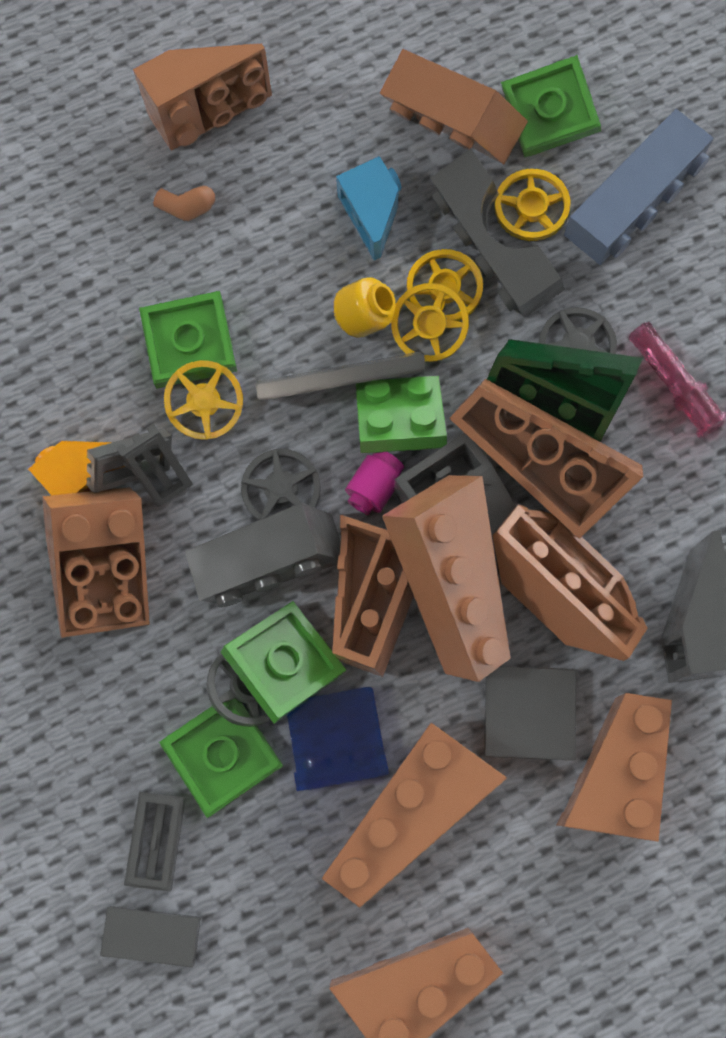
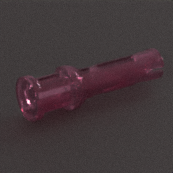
[628,321,726,439]

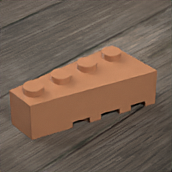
[449,379,643,539]
[382,476,511,682]
[321,723,507,908]

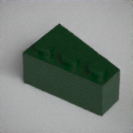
[487,339,643,442]

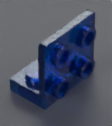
[287,687,389,792]

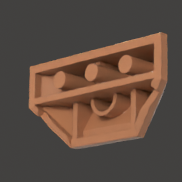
[492,505,648,661]

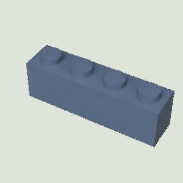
[564,109,714,265]

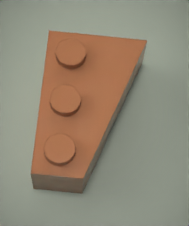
[380,48,528,165]
[332,515,414,677]
[556,693,672,842]
[329,928,503,1038]

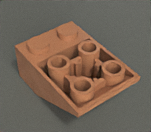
[133,43,272,151]
[42,487,150,638]

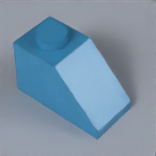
[336,156,402,260]

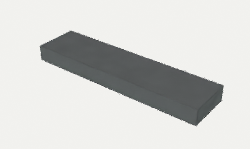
[255,351,426,401]

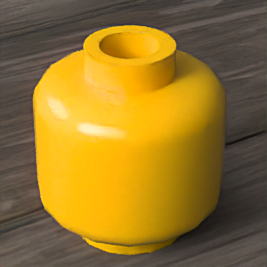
[333,277,396,338]

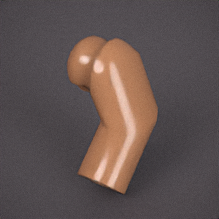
[153,185,215,221]

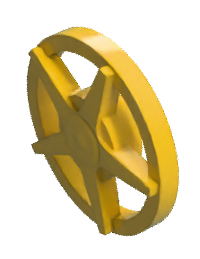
[494,169,571,241]
[407,249,483,321]
[391,283,469,362]
[164,360,243,440]

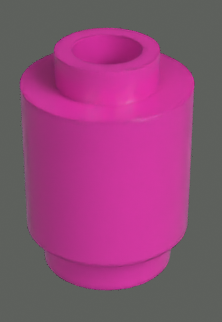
[345,452,405,515]

